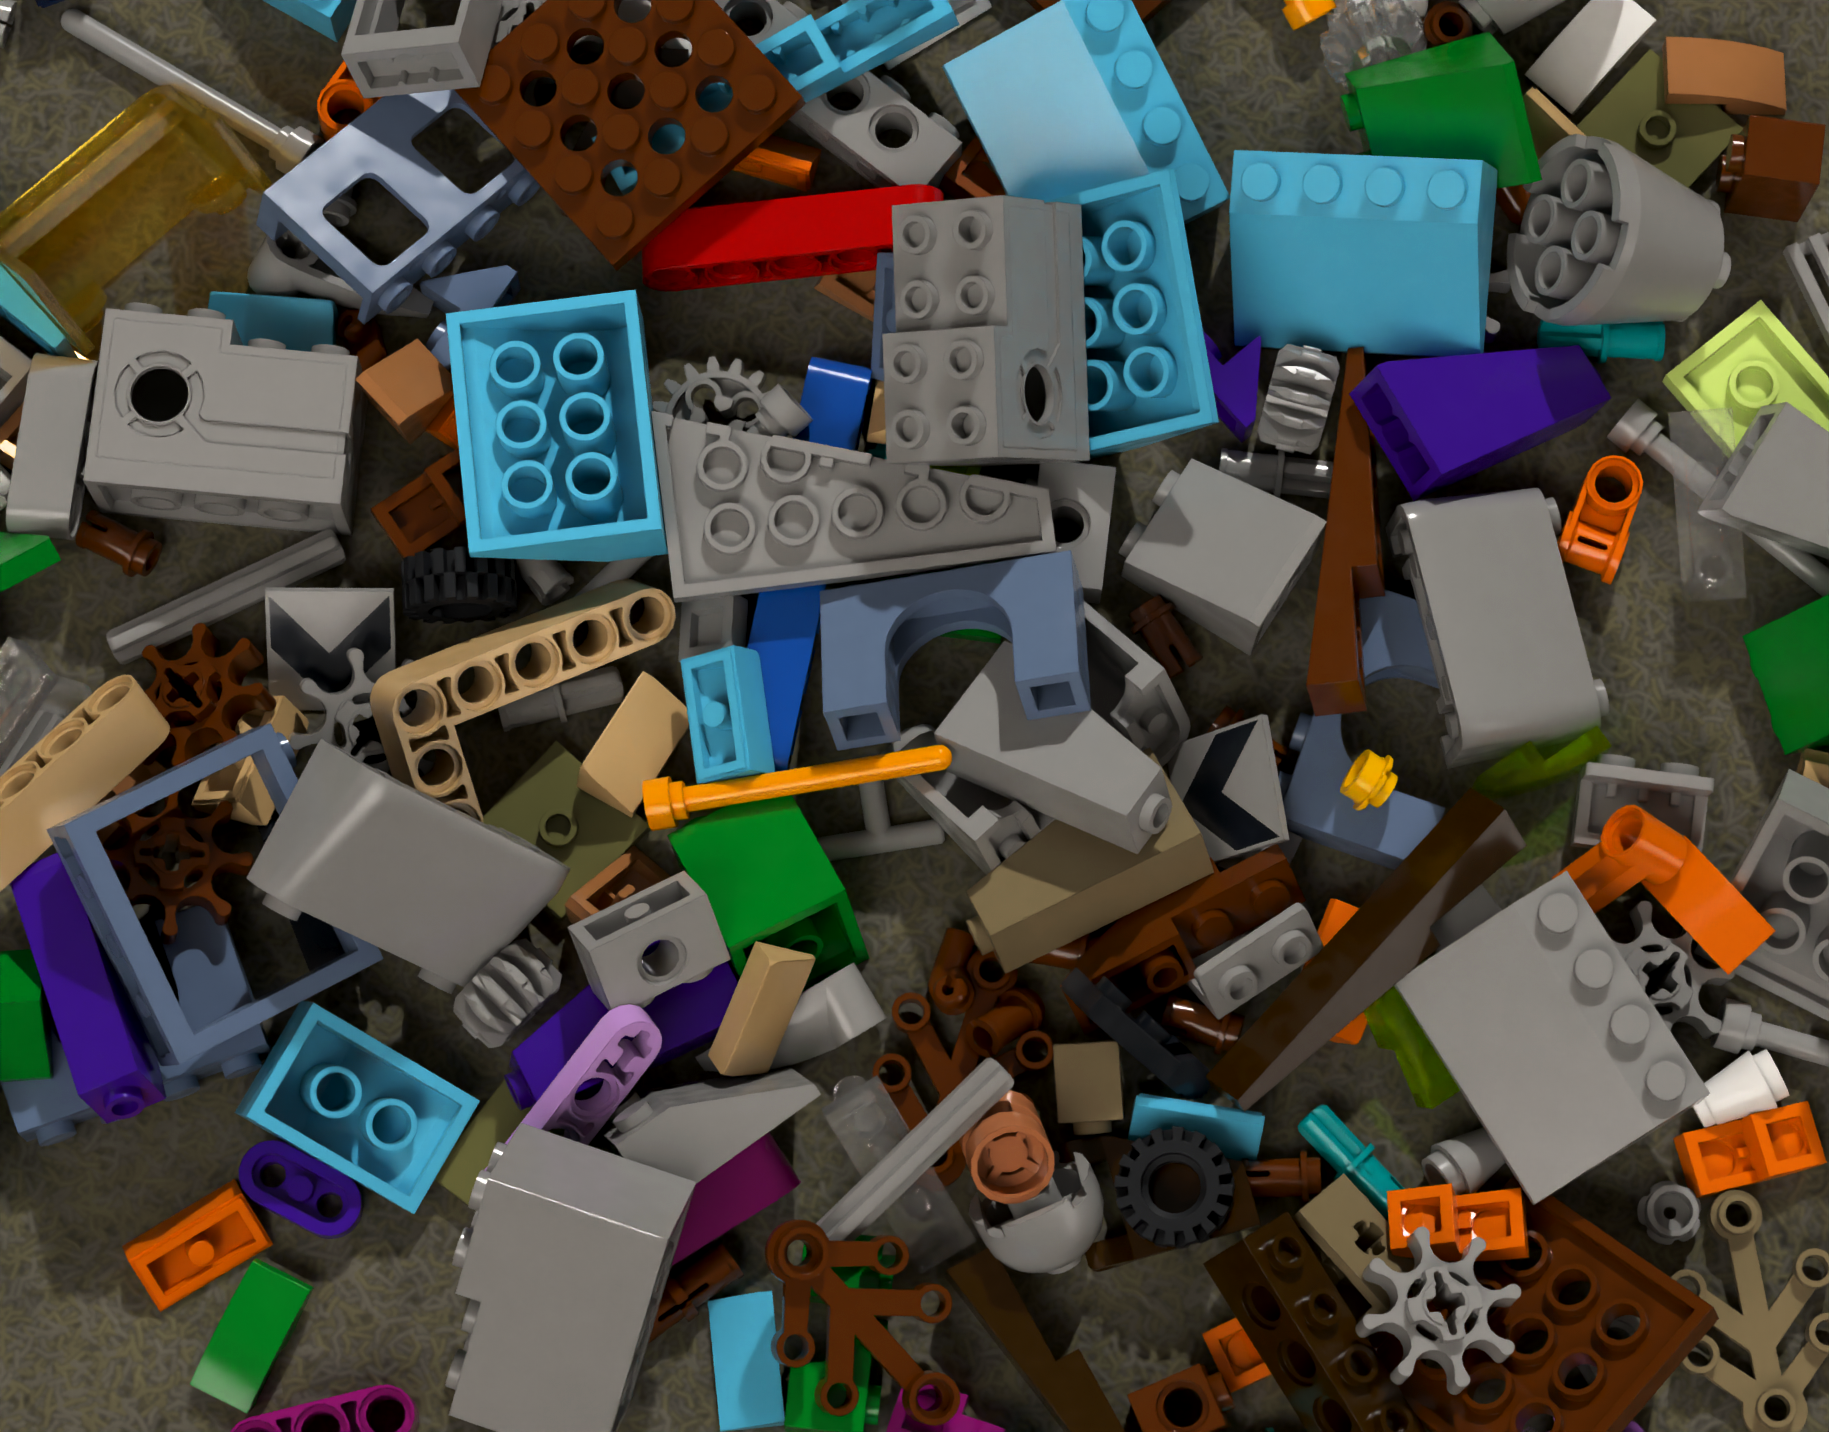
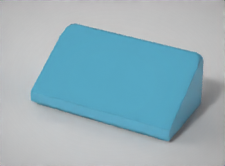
[208,291,339,352]
[680,645,775,785]
[1128,1093,1265,1161]
[708,1290,785,1432]

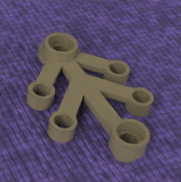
[1671,1190,1829,1432]

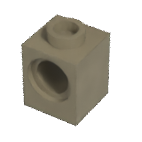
[1053,1040,1125,1135]

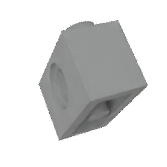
[1025,462,1116,604]
[567,871,731,1011]

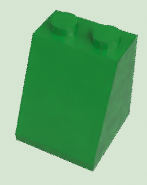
[1340,31,1542,188]
[1742,594,1829,755]
[667,795,870,992]

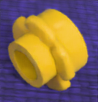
[1340,749,1398,811]

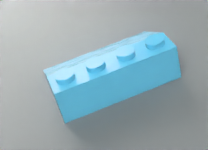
[942,0,1230,225]
[1229,150,1498,357]
[1044,169,1219,459]
[446,289,668,562]

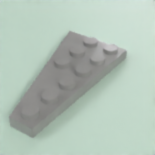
[651,411,1057,603]

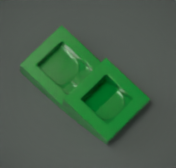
[190,1258,314,1414]

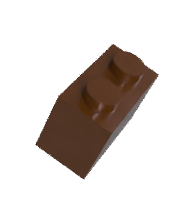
[1715,114,1826,222]

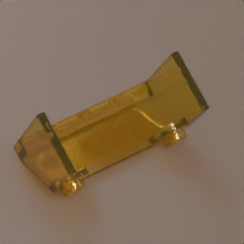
[0,85,273,355]

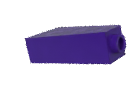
[1349,345,1612,501]
[10,853,166,1124]
[504,940,738,1111]

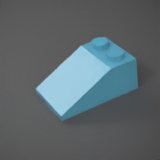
[235,1001,480,1214]

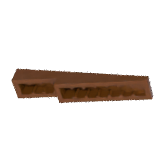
[1306,347,1385,717]

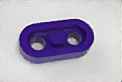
[239,1140,364,1239]

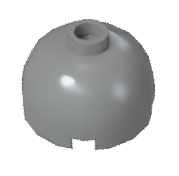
[968,1151,1104,1274]

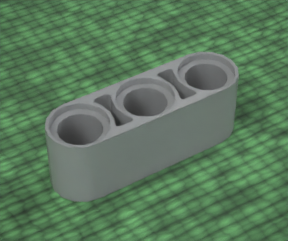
[6,353,99,540]

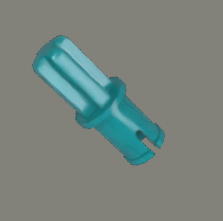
[1537,319,1665,363]
[1297,1104,1405,1219]

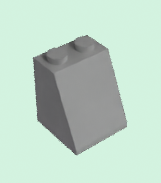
[1119,458,1327,656]

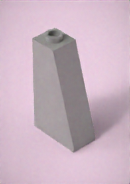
[1697,402,1829,559]
[934,640,1173,854]

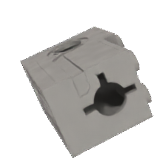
[882,195,1090,467]
[83,302,368,536]
[445,1122,696,1432]

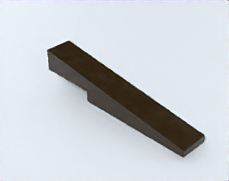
[1205,788,1527,1112]
[945,1248,1125,1432]

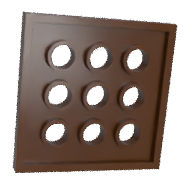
[454,0,806,271]
[1369,1175,1719,1432]

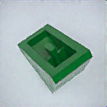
[0,949,53,1082]

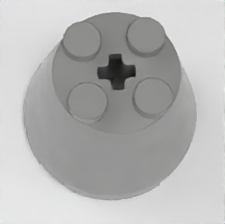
[1507,134,1731,326]

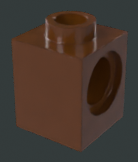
[1127,1363,1236,1432]

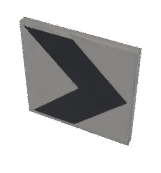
[265,587,396,710]
[1167,714,1290,864]

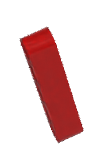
[642,184,944,292]

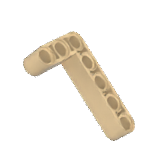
[370,578,676,823]
[0,675,170,892]

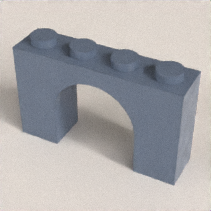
[820,550,1091,751]
[1278,589,1445,870]
[1,906,272,1146]

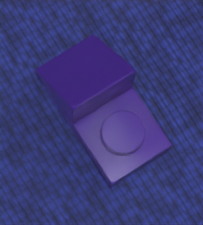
[1203,332,1261,443]

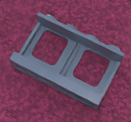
[256,89,540,325]

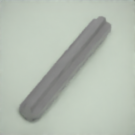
[106,530,346,665]
[816,1057,1014,1241]

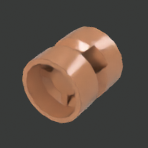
[958,1090,1055,1204]

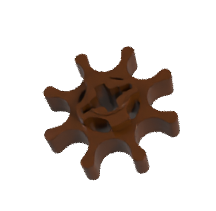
[142,623,276,767]
[104,790,254,945]

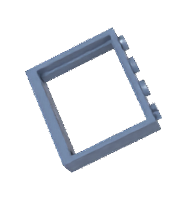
[46,723,384,1066]

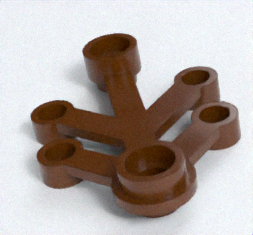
[872,950,1054,1189]
[765,1219,960,1426]

